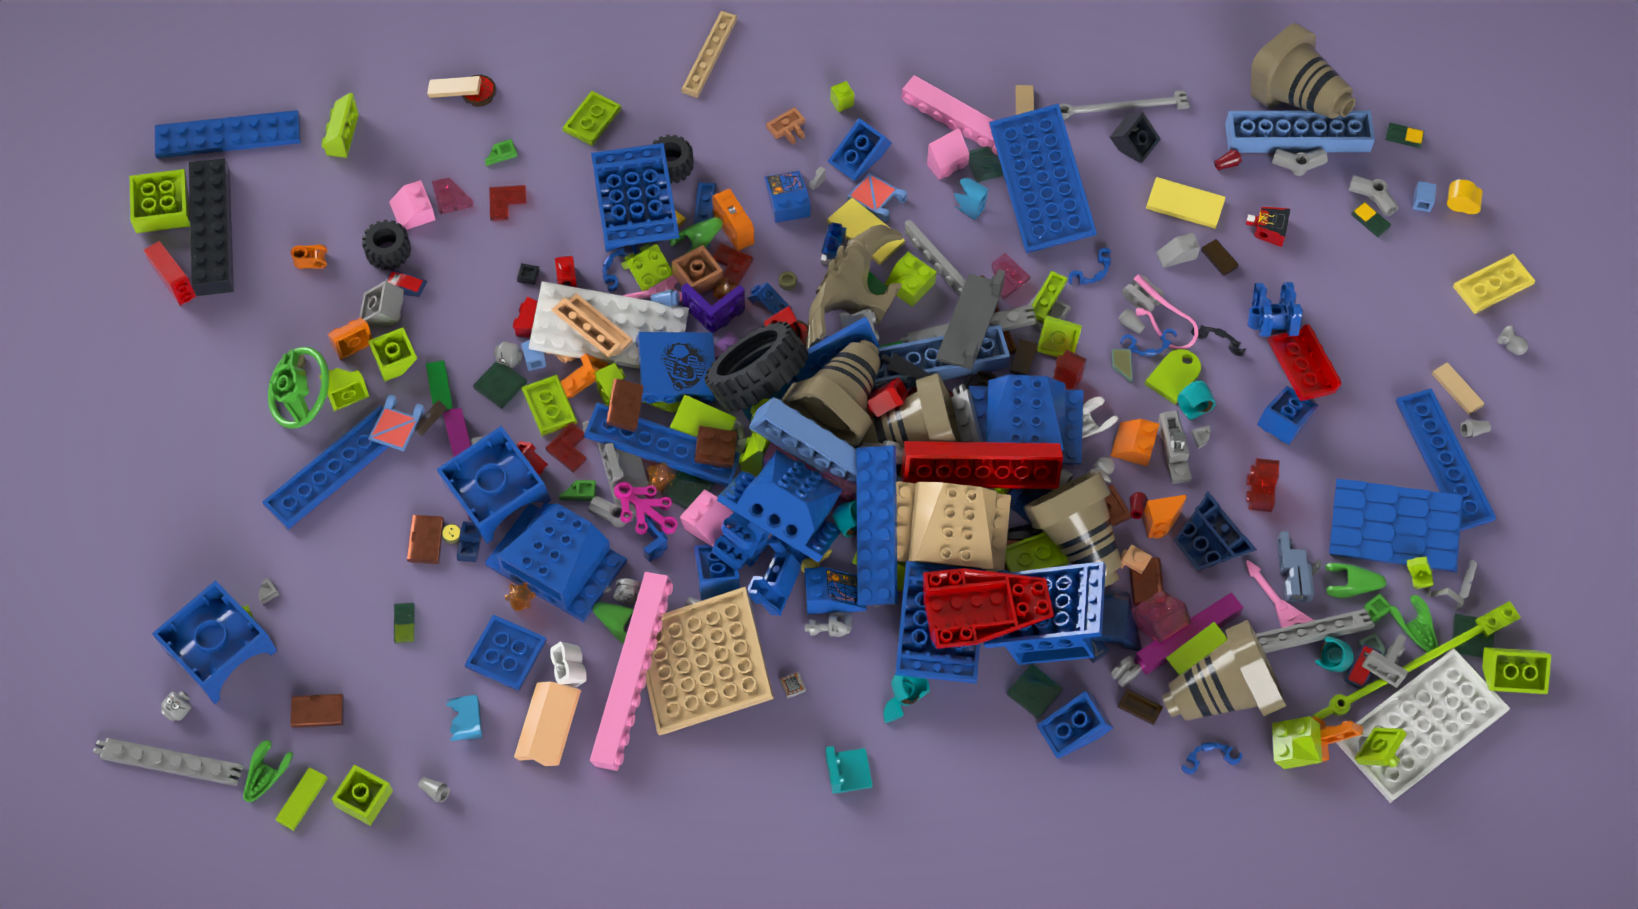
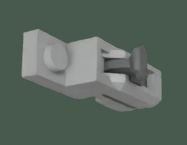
[1157,410,1192,484]

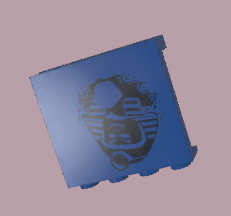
[635,332,716,404]

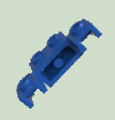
[747,535,807,616]

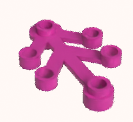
[614,482,678,535]

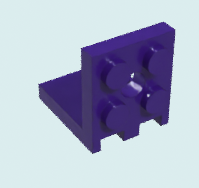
[681,283,745,333]

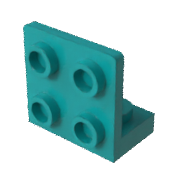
[825,746,873,794]

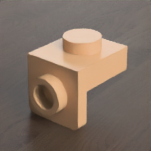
[1120,545,1152,574]

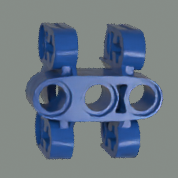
[1247,282,1303,337]
[712,512,770,569]

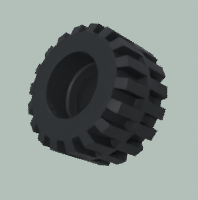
[650,134,694,184]
[362,220,411,270]

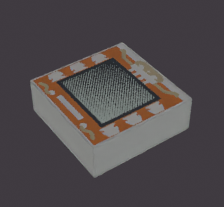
[780,672,806,699]

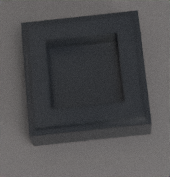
[517,263,540,285]

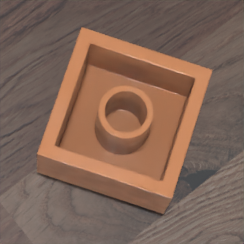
[672,245,723,295]

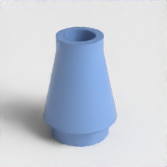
[651,289,680,307]

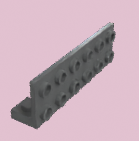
[936,269,1005,370]

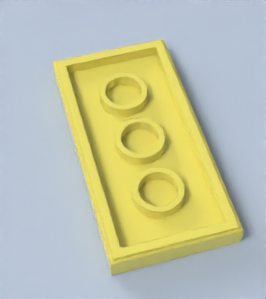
[1146,177,1226,229]
[827,197,905,265]
[1453,253,1535,314]

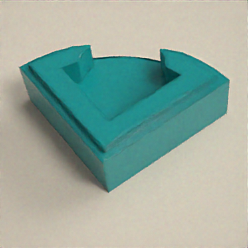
[883,697,904,724]

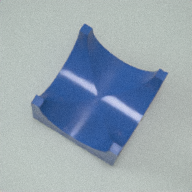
[436,425,552,544]
[152,580,277,704]

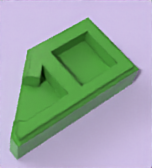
[485,139,518,166]
[559,480,596,501]
[1364,593,1391,624]

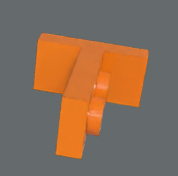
[560,353,608,398]
[1312,716,1363,762]

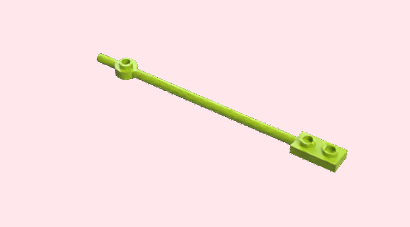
[1312,601,1521,719]

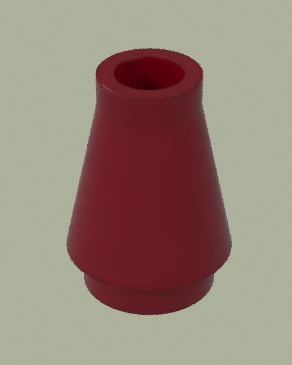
[1214,149,1242,171]
[1129,492,1148,519]

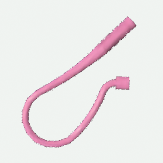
[1134,274,1198,350]

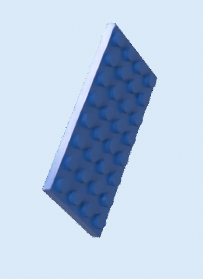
[989,103,1097,254]

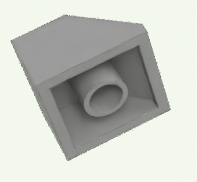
[359,281,404,328]

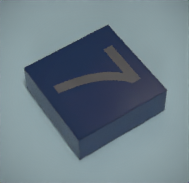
[1089,640,1109,664]

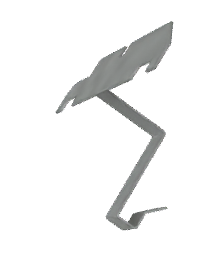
[1426,560,1477,609]

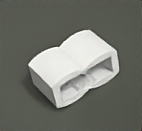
[550,642,586,687]

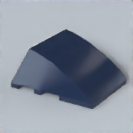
[1173,491,1257,571]
[1091,589,1142,651]

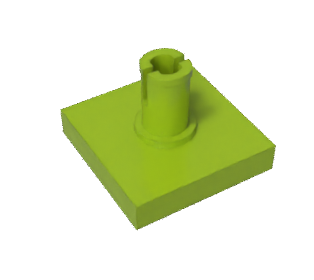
[1037,315,1082,361]
[1354,728,1407,768]

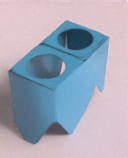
[954,178,989,220]
[446,695,482,741]

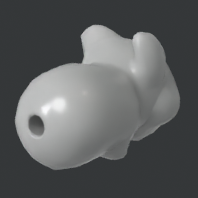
[1497,325,1528,355]
[1086,457,1115,482]

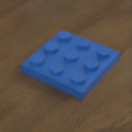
[465,614,547,691]

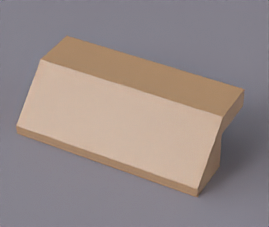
[552,293,633,357]
[514,682,581,766]

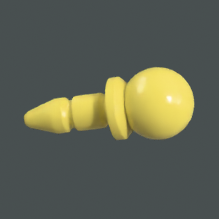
[801,549,832,573]

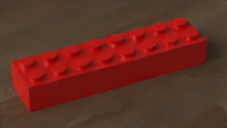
[901,441,1063,489]

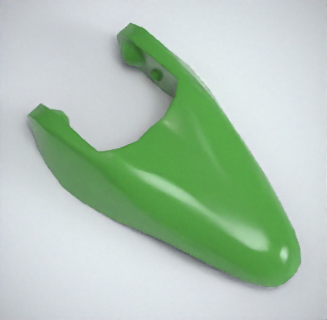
[669,217,723,254]
[1325,563,1386,598]
[1389,595,1438,653]
[592,602,634,644]
[243,740,294,802]

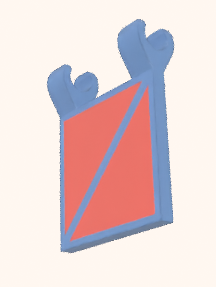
[847,173,907,222]
[368,395,425,451]

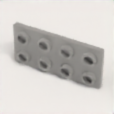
[597,442,651,504]

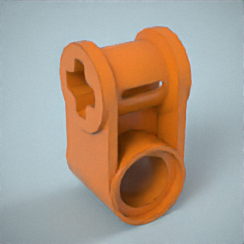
[291,244,327,269]

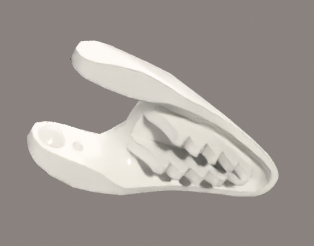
[1082,397,1119,438]

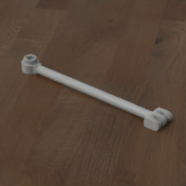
[1059,90,1190,120]

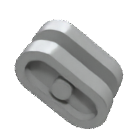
[1122,276,1164,315]

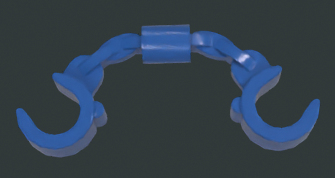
[602,245,636,292]
[1068,248,1111,285]
[1120,329,1177,357]
[1181,742,1242,774]

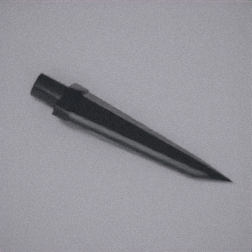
[880,353,931,379]
[1007,524,1043,540]

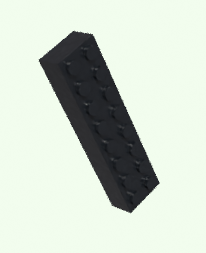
[189,158,234,296]

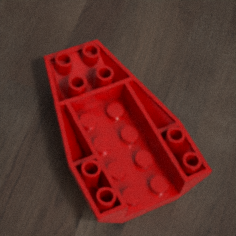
[923,568,1054,649]

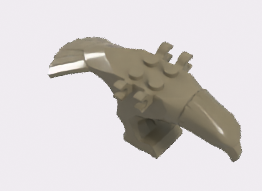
[806,224,903,349]

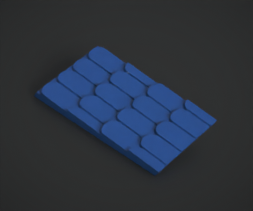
[1329,478,1464,572]

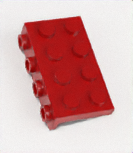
[1267,324,1341,401]

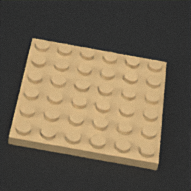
[645,587,774,736]

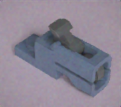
[1277,531,1321,602]

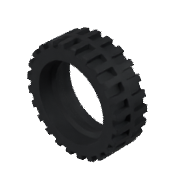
[704,321,808,412]

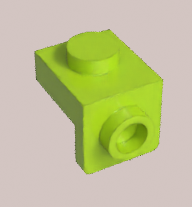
[1407,557,1434,589]

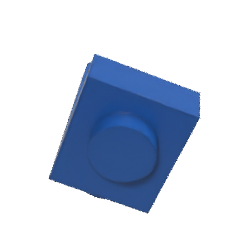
[747,282,792,315]
[643,515,668,562]

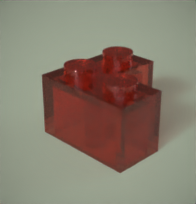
[1053,349,1087,390]
[1245,458,1280,512]

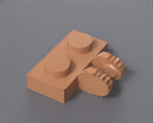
[766,107,805,144]

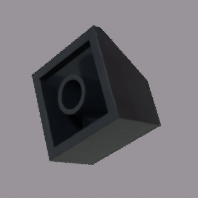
[1110,112,1161,163]

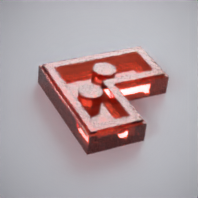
[489,185,527,221]
[713,243,753,288]
[545,422,586,473]

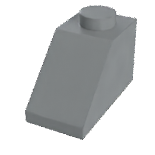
[1156,232,1200,268]

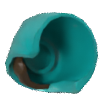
[1177,380,1216,420]
[832,500,857,537]
[1315,636,1354,672]
[891,675,930,706]

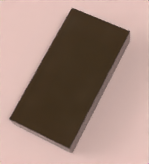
[1201,239,1239,277]
[1010,339,1038,375]
[415,400,447,436]
[1118,689,1163,726]

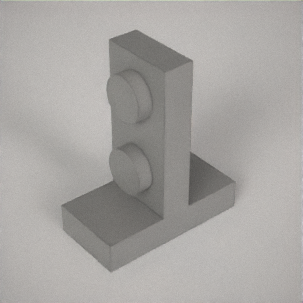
[1362,633,1408,688]

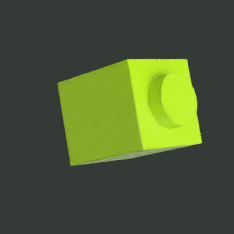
[830,81,854,112]

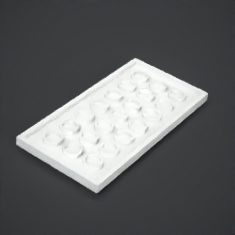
[529,281,689,369]
[1336,649,1510,803]

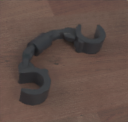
[1191,325,1246,356]

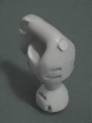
[805,612,852,637]

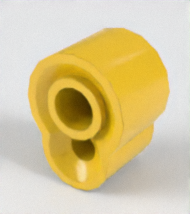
[1447,179,1483,214]

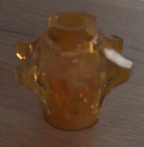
[713,278,738,300]
[647,462,676,491]
[505,582,536,611]

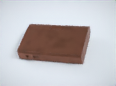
[606,379,644,432]
[407,515,444,564]
[1129,557,1165,606]
[290,693,344,728]

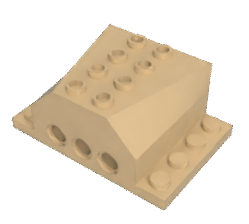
[896,481,1011,572]

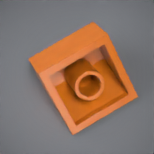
[327,318,373,360]
[1111,419,1160,467]
[1142,495,1186,539]

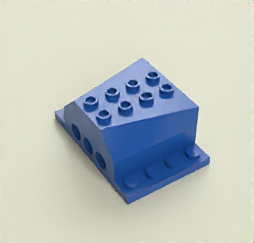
[591,143,679,253]
[969,375,1084,465]
[716,450,843,562]
[485,503,627,623]
[895,561,986,684]
[983,561,1106,665]

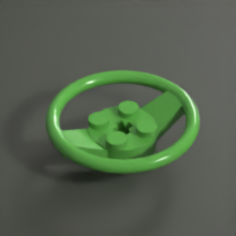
[268,347,329,429]

